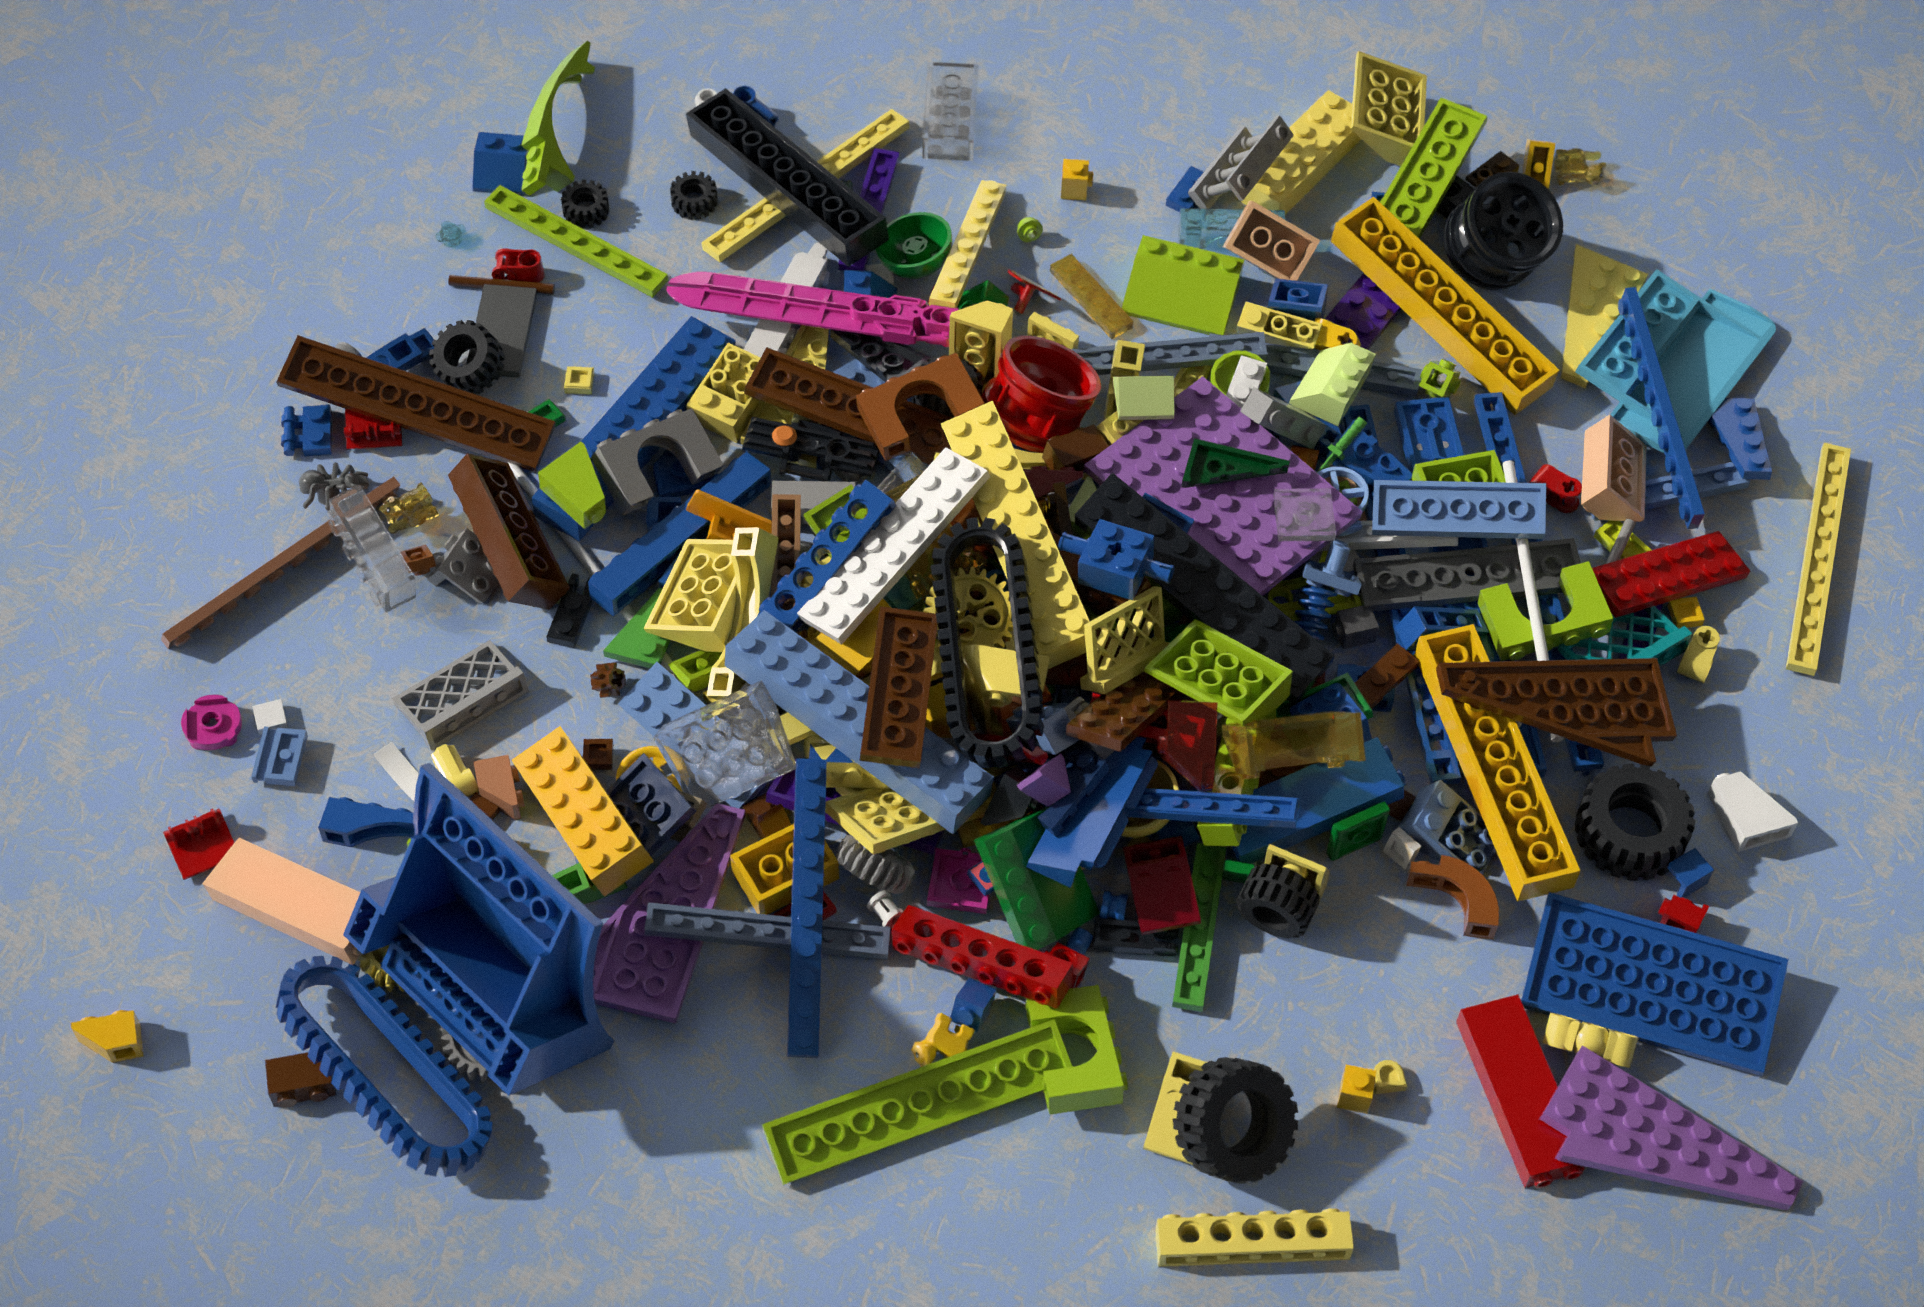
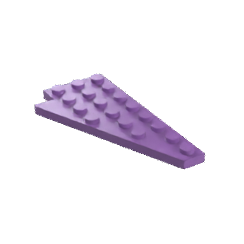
[593,803,746,1024]
[1540,1045,1803,1210]

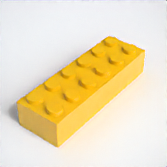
[512,726,654,897]

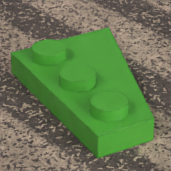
[603,588,670,668]

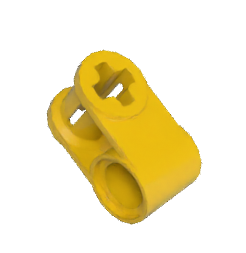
[1314,318,1361,350]

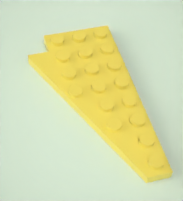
[825,765,1017,855]

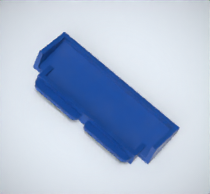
[1027,737,1158,888]

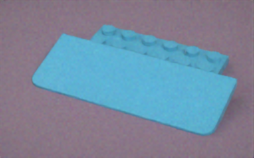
[1575,269,1776,453]

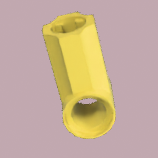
[431,744,479,797]

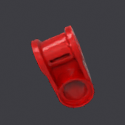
[492,248,545,283]
[1528,464,1582,513]

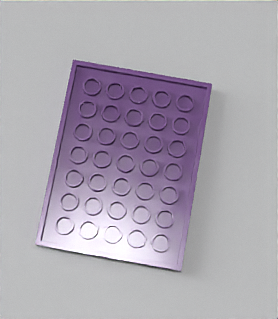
[1084,377,1362,596]

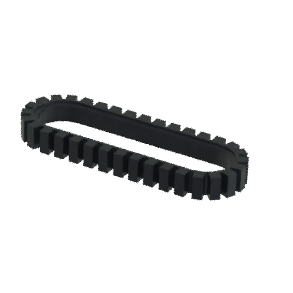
[931,517,1045,768]

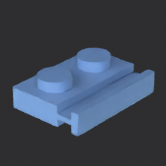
[251,726,308,786]

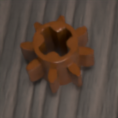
[590,662,626,698]

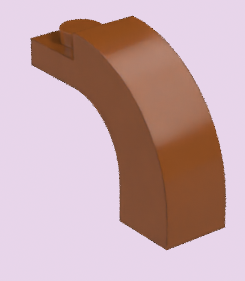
[1406,855,1499,940]

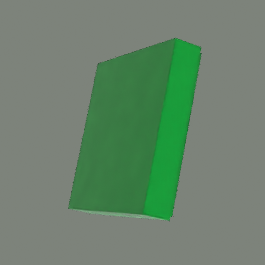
[1326,801,1390,861]

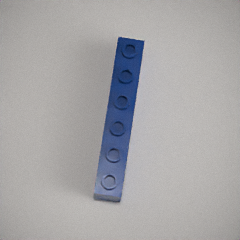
[757,480,897,633]

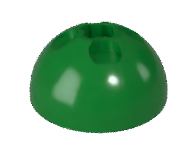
[875,212,952,279]

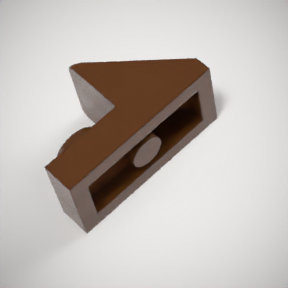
[742,793,791,840]

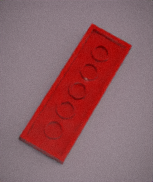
[1592,531,1751,618]

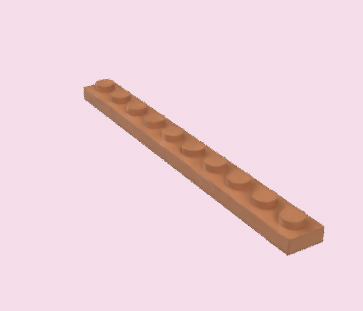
[161,476,400,649]

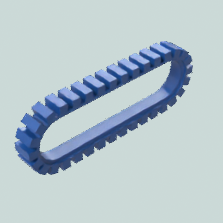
[275,956,493,1177]

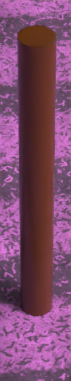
[448,275,555,294]

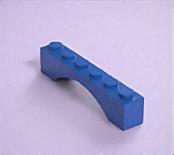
[318,797,415,847]

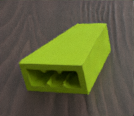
[538,441,606,529]

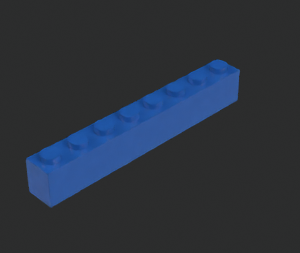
[588,451,771,617]

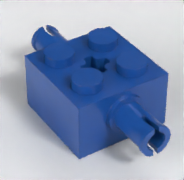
[1058,519,1175,600]

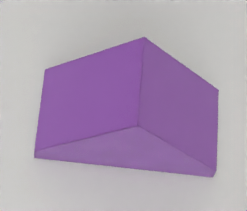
[1017,754,1071,807]

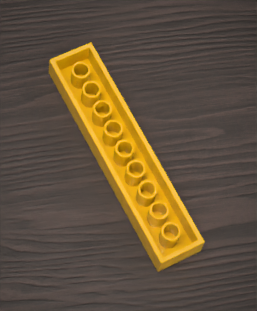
[1331,196,1559,415]
[1414,624,1580,902]

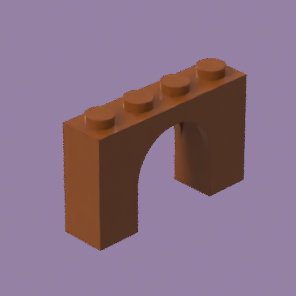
[856,352,985,461]

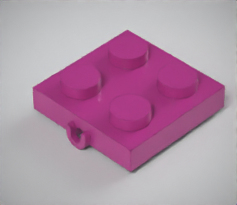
[927,848,989,914]

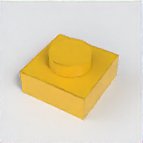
[1667,596,1705,629]

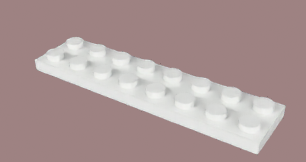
[797,447,990,645]

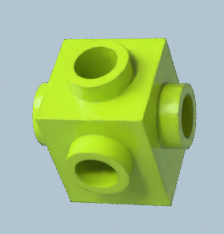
[1419,358,1461,398]

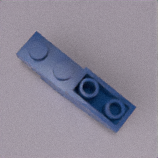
[366,328,434,371]

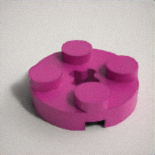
[181,695,242,750]

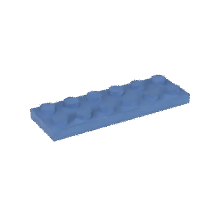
[1372,480,1546,539]
[618,662,779,809]

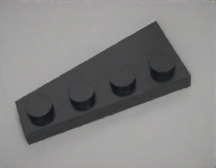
[830,329,931,382]

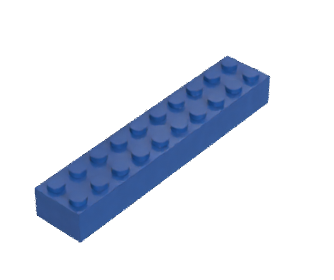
[532,316,736,542]

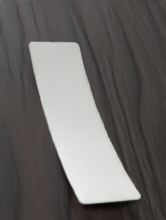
[374,742,419,801]

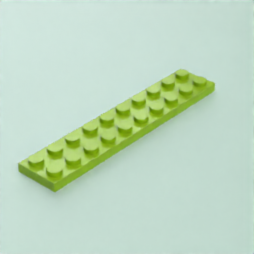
[762,1019,1073,1185]

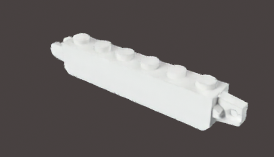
[743,242,830,357]

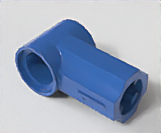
[733,85,779,127]

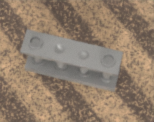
[1187,115,1294,212]

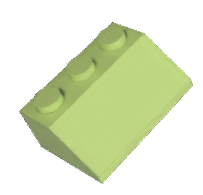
[1289,343,1376,426]

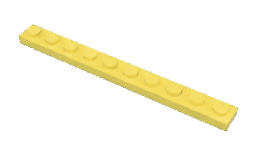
[701,109,910,263]
[1786,443,1851,676]

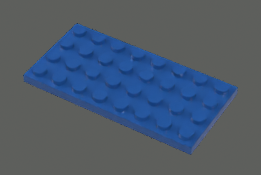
[1521,892,1789,1076]

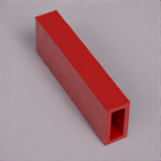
[1456,994,1585,1188]

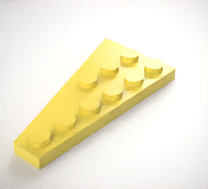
[1561,244,1648,388]

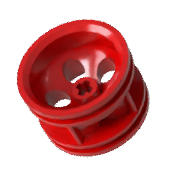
[981,335,1101,453]

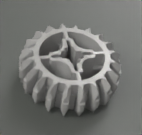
[835,833,915,894]

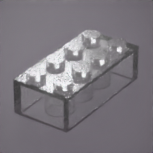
[922,62,978,161]
[327,485,416,613]

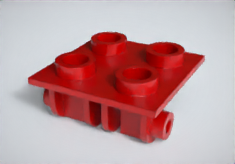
[344,409,402,449]
[163,808,235,880]

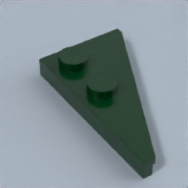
[1181,438,1290,488]

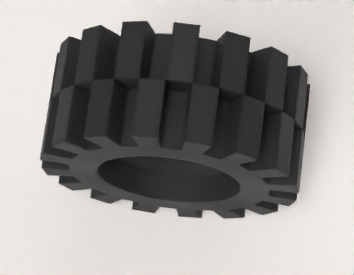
[670,171,718,220]
[561,179,609,229]

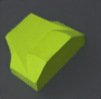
[667,650,722,692]

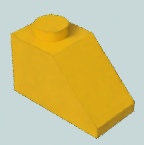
[1523,139,1556,190]

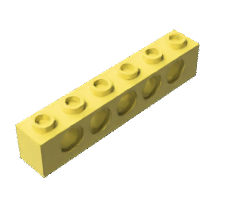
[1155,1208,1354,1267]

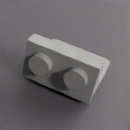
[427,528,499,603]

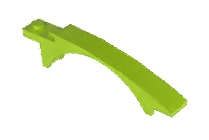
[521,41,595,196]

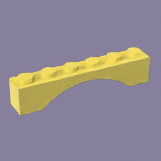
[707,528,778,704]

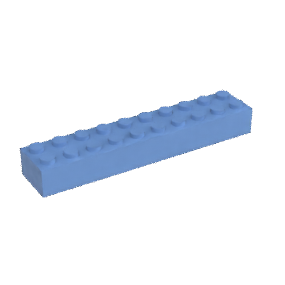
[725,610,994,834]

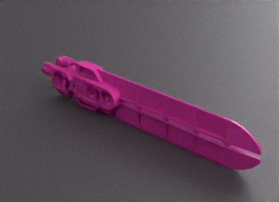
[667,272,959,347]

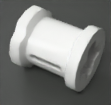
[867,890,904,929]

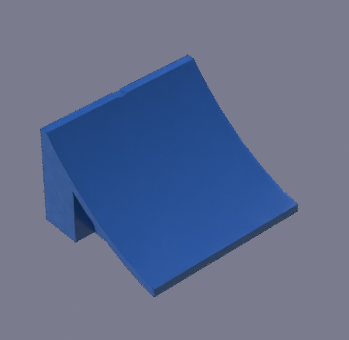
[343,763,615,1096]

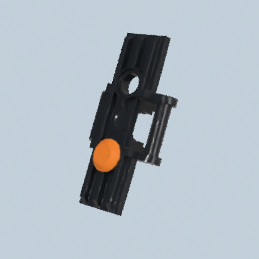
[742,417,879,482]

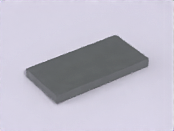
[466,284,537,378]

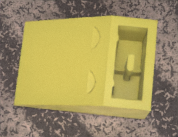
[686,343,761,443]
[1143,1052,1206,1165]

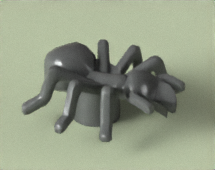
[299,463,369,511]

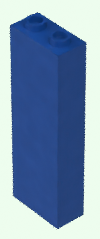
[1231,737,1407,864]

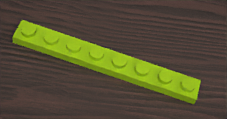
[484,185,668,298]

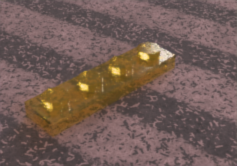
[1050,254,1133,340]

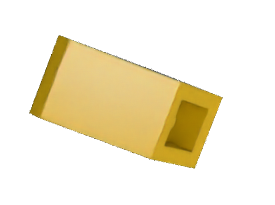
[71,1010,144,1063]

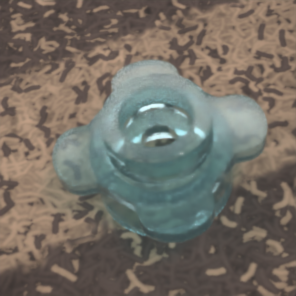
[435,221,466,247]

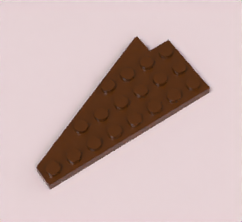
[1436,658,1677,767]

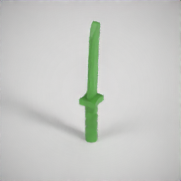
[1317,417,1367,472]

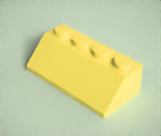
[949,300,1013,394]

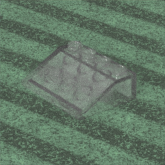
[653,680,796,810]

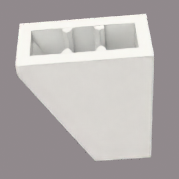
[1708,772,1798,852]

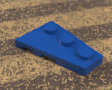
[1326,419,1412,487]

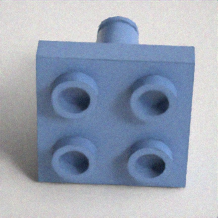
[1300,539,1362,597]

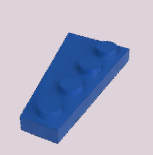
[1708,398,1772,480]

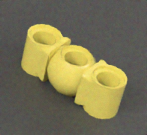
[1542,1013,1638,1068]

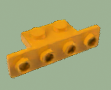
[686,490,772,540]

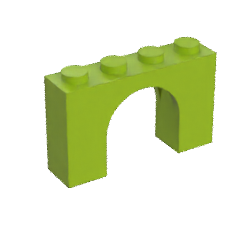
[1478,561,1613,661]
[1026,985,1128,1115]

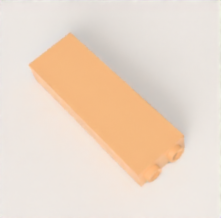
[202,838,363,965]

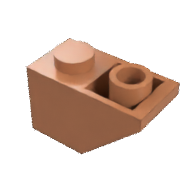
[473,755,525,820]

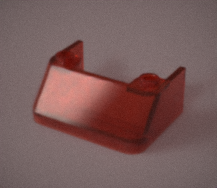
[1146,694,1217,792]

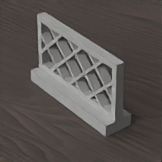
[392,640,529,751]

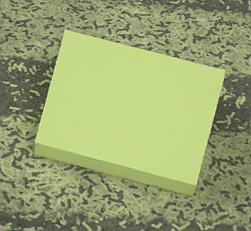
[1113,376,1174,420]

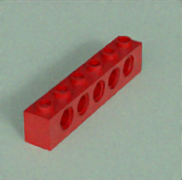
[892,905,1073,1009]

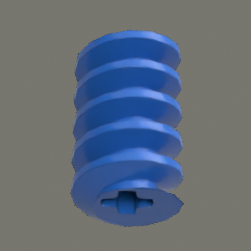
[1294,586,1337,640]

